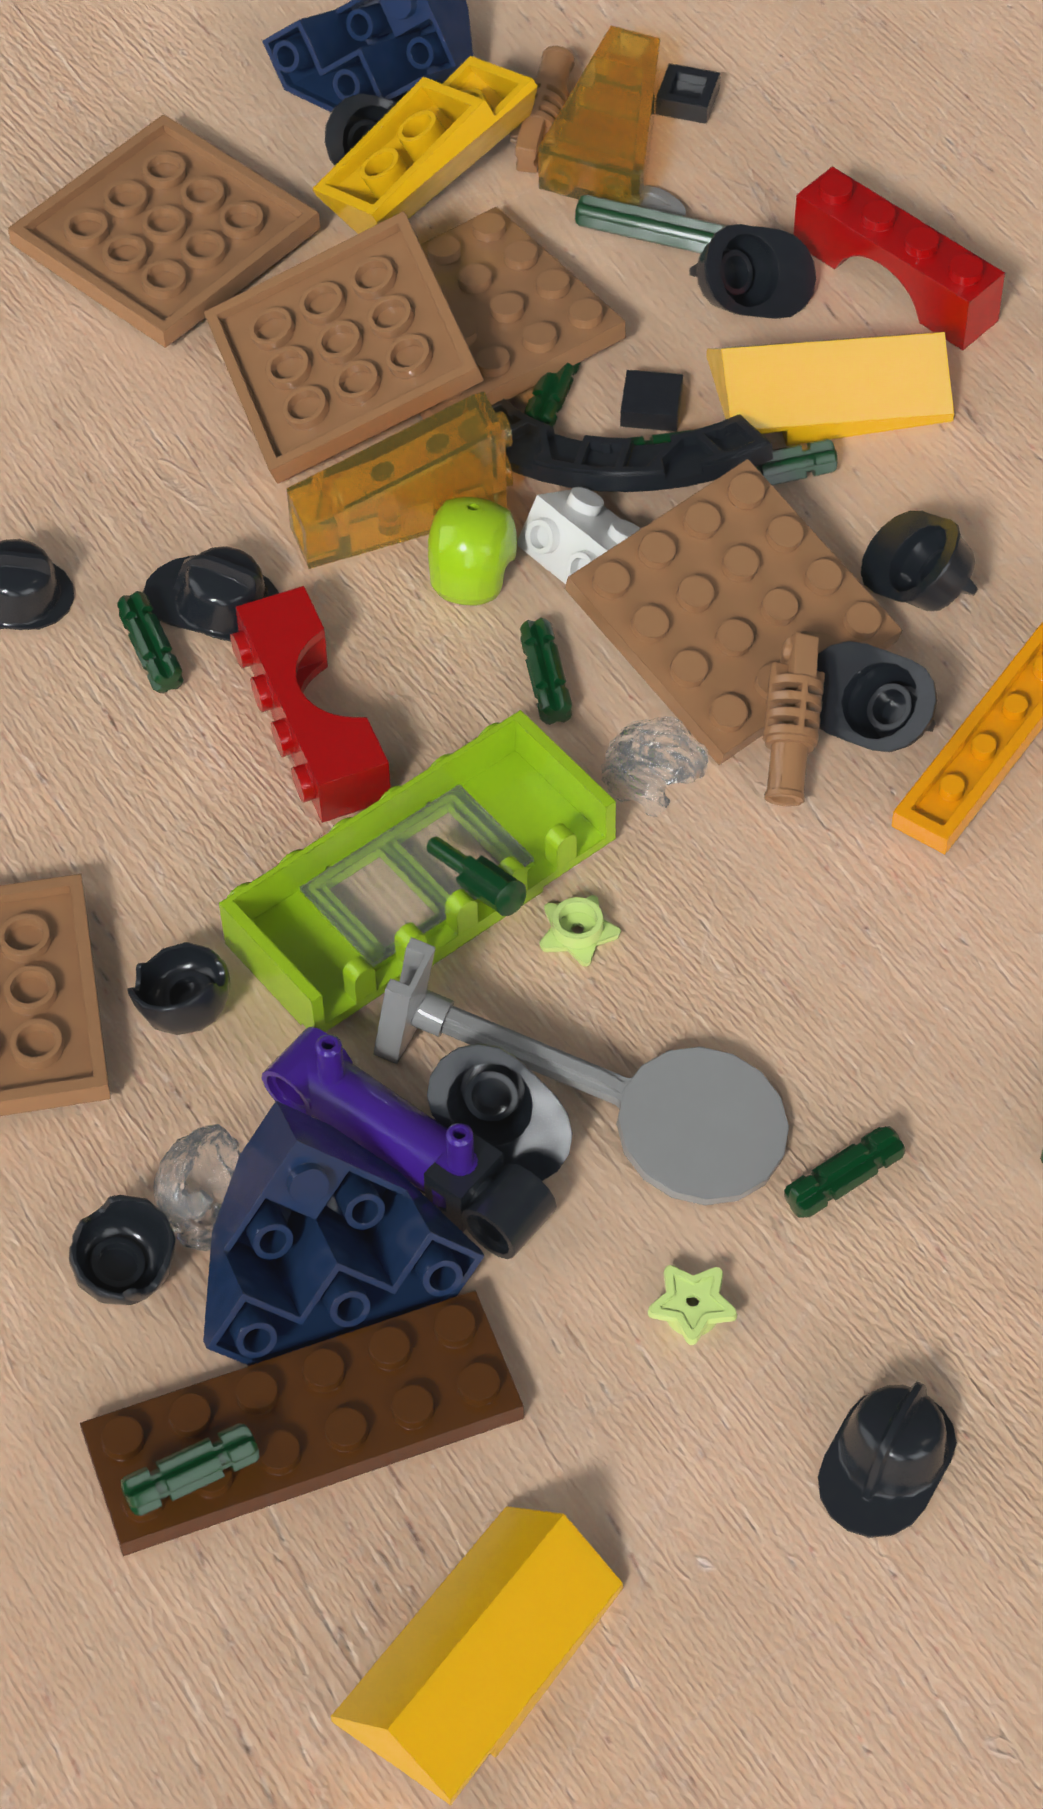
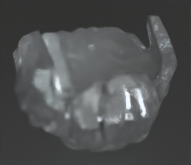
[601,716,708,817]
[153,1124,241,1251]

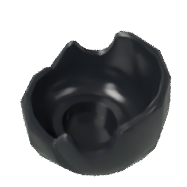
[128,942,230,1035]
[69,1195,176,1305]

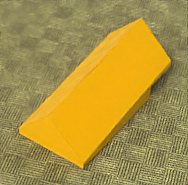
[312,56,538,234]
[706,332,954,446]
[331,1506,623,1805]

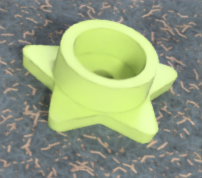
[539,895,621,966]
[648,1265,737,1345]

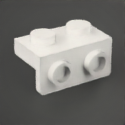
[517,487,641,584]

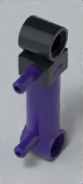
[262,1027,557,1259]

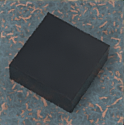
[655,64,720,124]
[620,370,683,432]

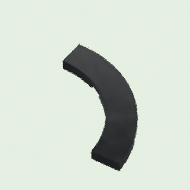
[456,399,773,492]

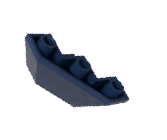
[262,0,474,112]
[203,1101,484,1366]

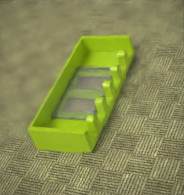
[219,710,616,1032]

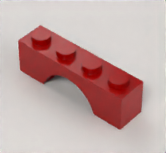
[794,166,1005,351]
[230,586,391,823]

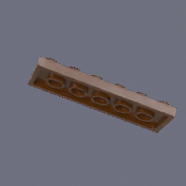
[80,1290,524,1556]

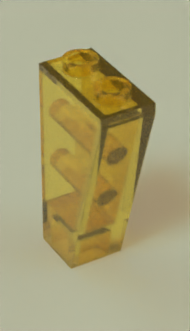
[538,25,660,206]
[286,391,513,569]

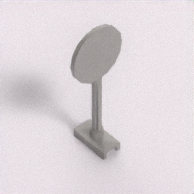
[373,937,789,1205]

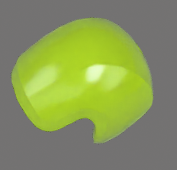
[428,497,517,606]

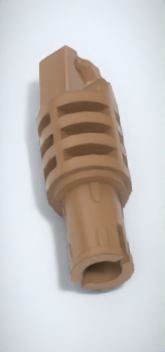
[509,46,575,173]
[763,632,825,806]

